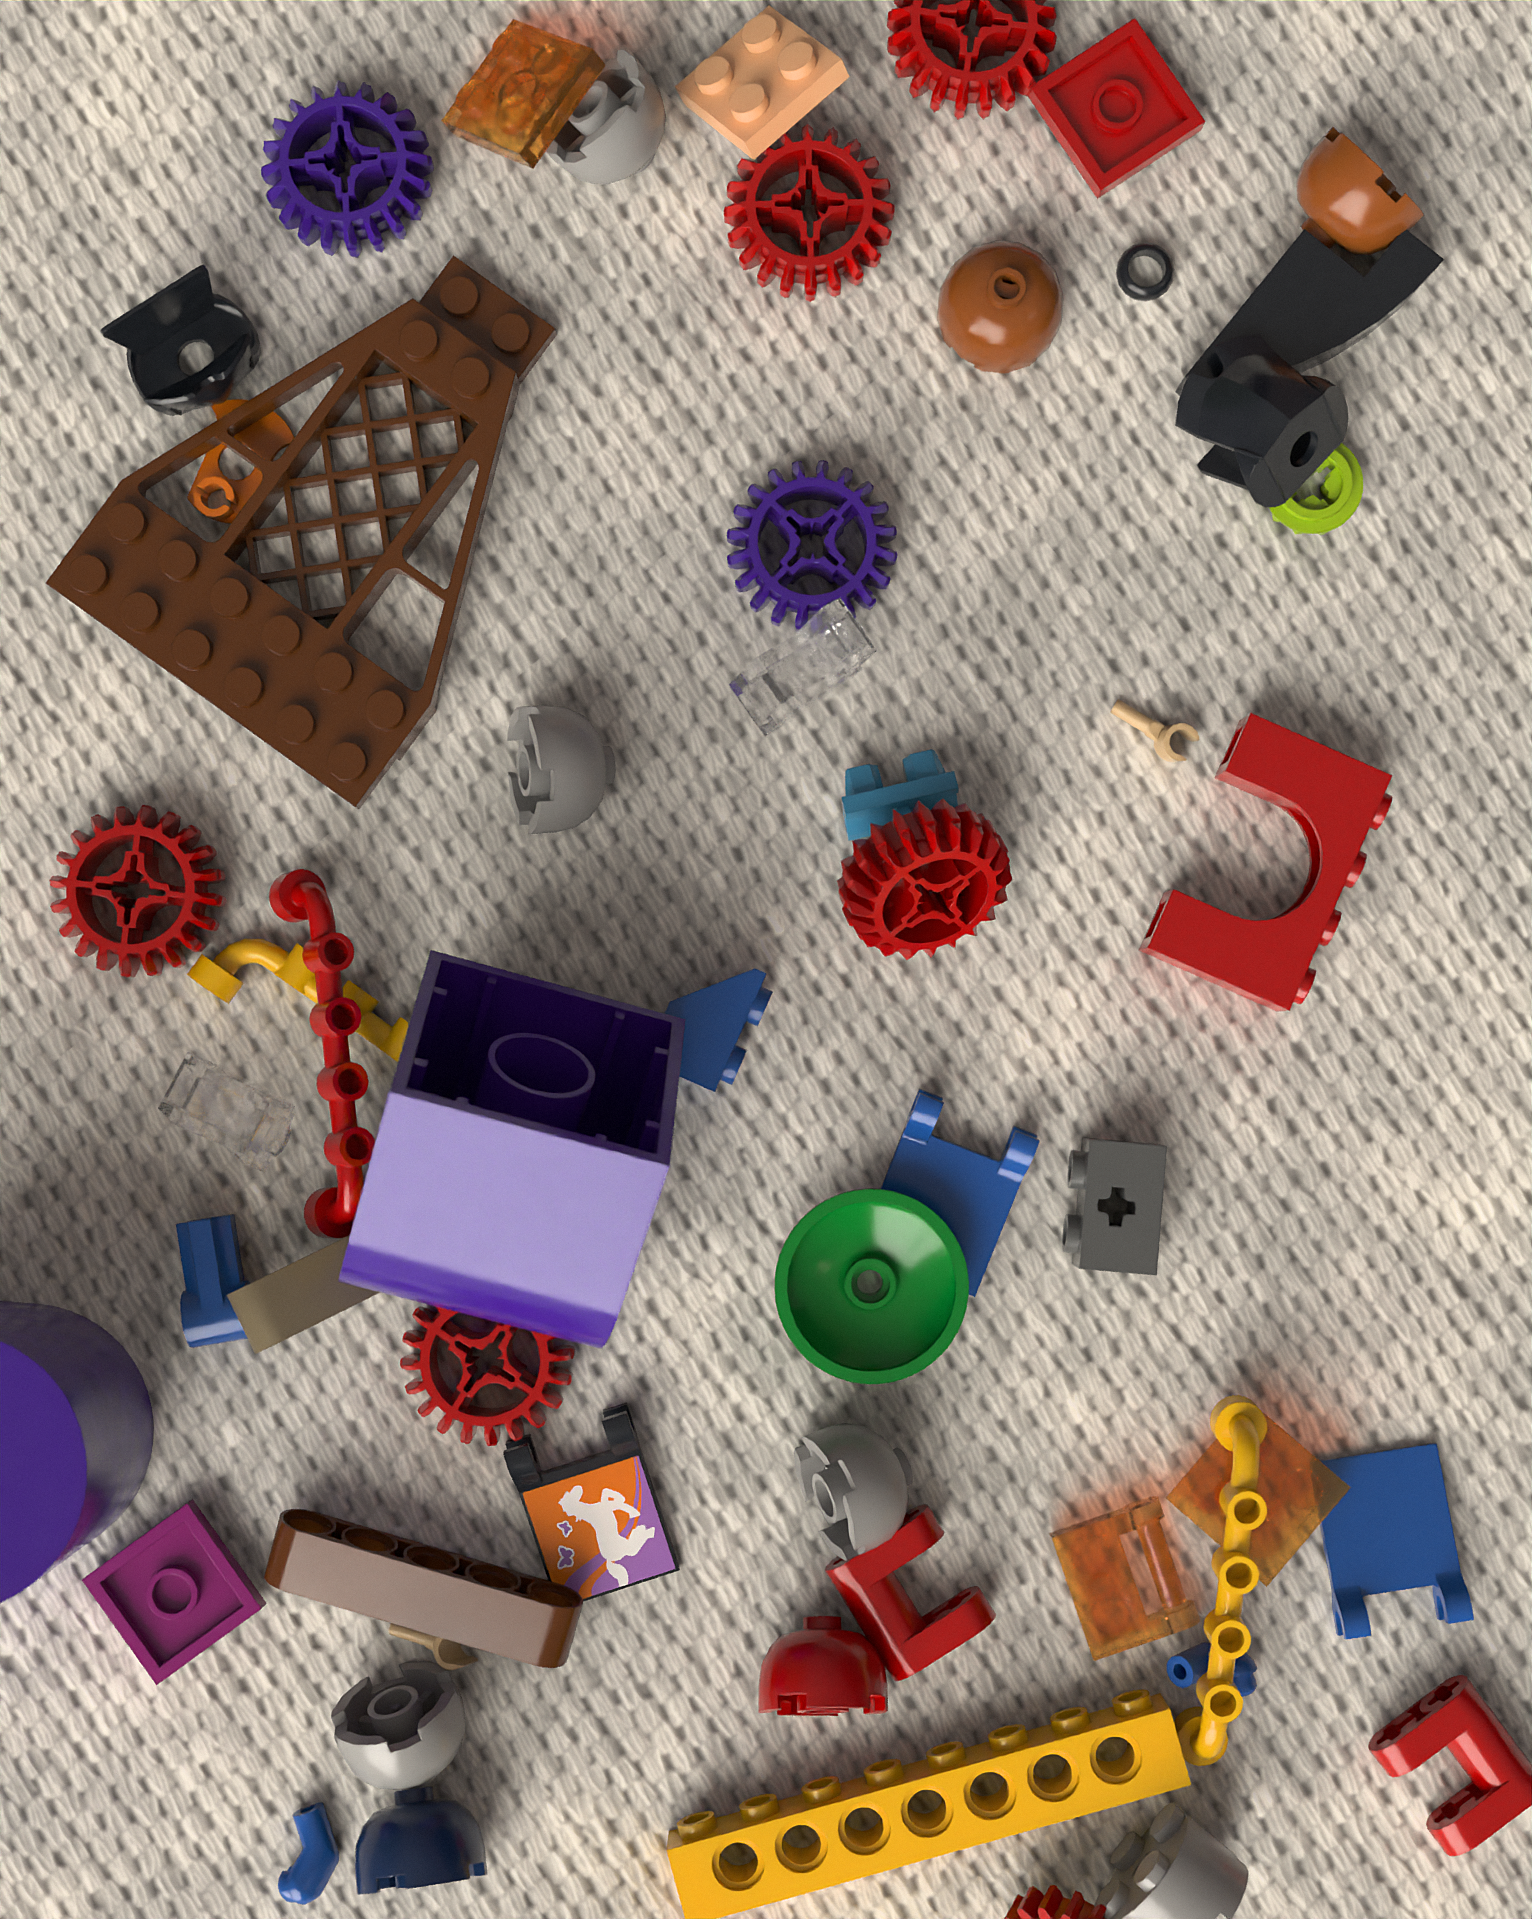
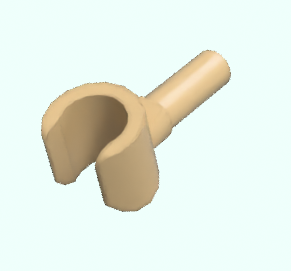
[1110,699,1199,762]
[389,1623,478,1670]

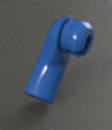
[1167,1642,1257,1697]
[278,1802,339,1905]

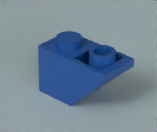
[664,968,773,1092]

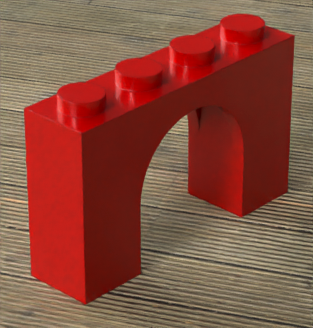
[1139,713,1393,1012]

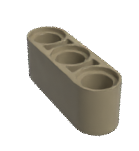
[227,1235,380,1354]

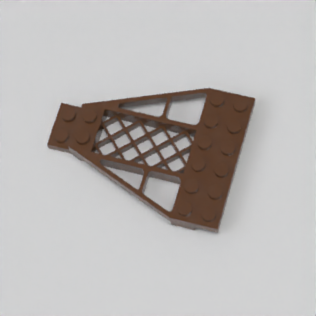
[46,255,557,809]

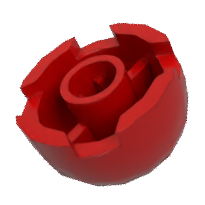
[758,1616,888,1716]

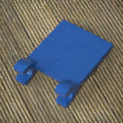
[880,1088,1040,1297]
[1309,1443,1474,1640]

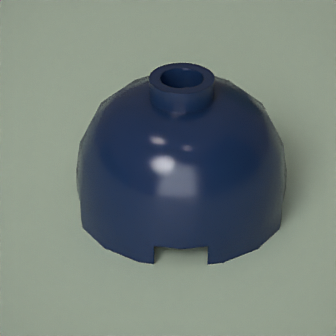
[354,1786,487,1895]

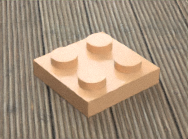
[675,6,850,160]

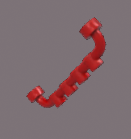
[269,869,375,1238]

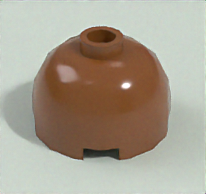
[1296,127,1424,255]
[937,240,1064,373]

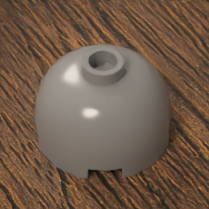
[537,50,666,184]
[507,705,616,834]
[794,1423,913,1560]
[331,1661,465,1789]

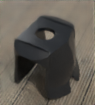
[100,265,261,416]
[1175,335,1348,507]

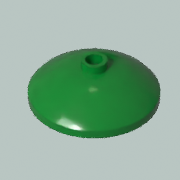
[774,1188,969,1384]

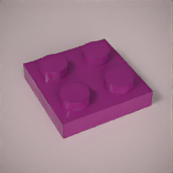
[82,1499,266,1685]

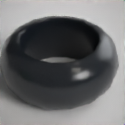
[1116,242,1175,302]

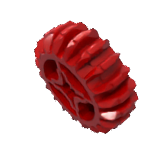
[887,0,1057,120]
[724,124,895,302]
[837,799,1013,960]
[49,805,226,977]
[400,1306,575,1446]

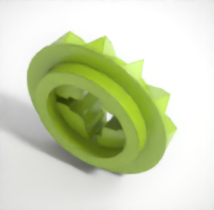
[1268,443,1363,535]

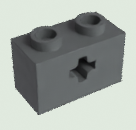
[1062,1137,1167,1276]

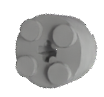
[1094,1803,1249,1919]

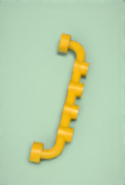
[187,938,409,1062]
[1174,1395,1267,1766]

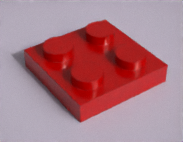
[1028,18,1206,199]

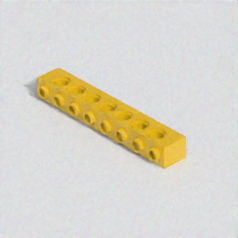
[666,1689,1191,1919]

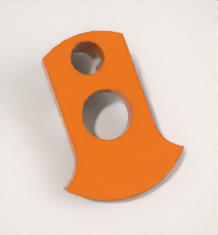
[187,399,295,524]

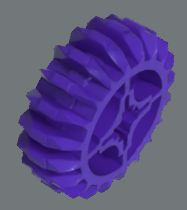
[261,80,434,258]
[727,460,897,633]

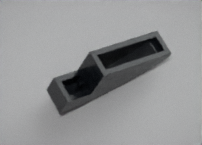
[1175,229,1444,396]

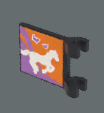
[503,1402,680,1602]

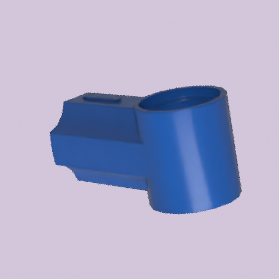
[176,1214,250,1348]

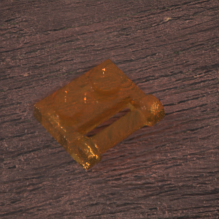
[1049,1496,1200,1661]

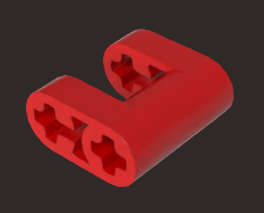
[825,1504,996,1682]
[1368,1675,1532,1857]

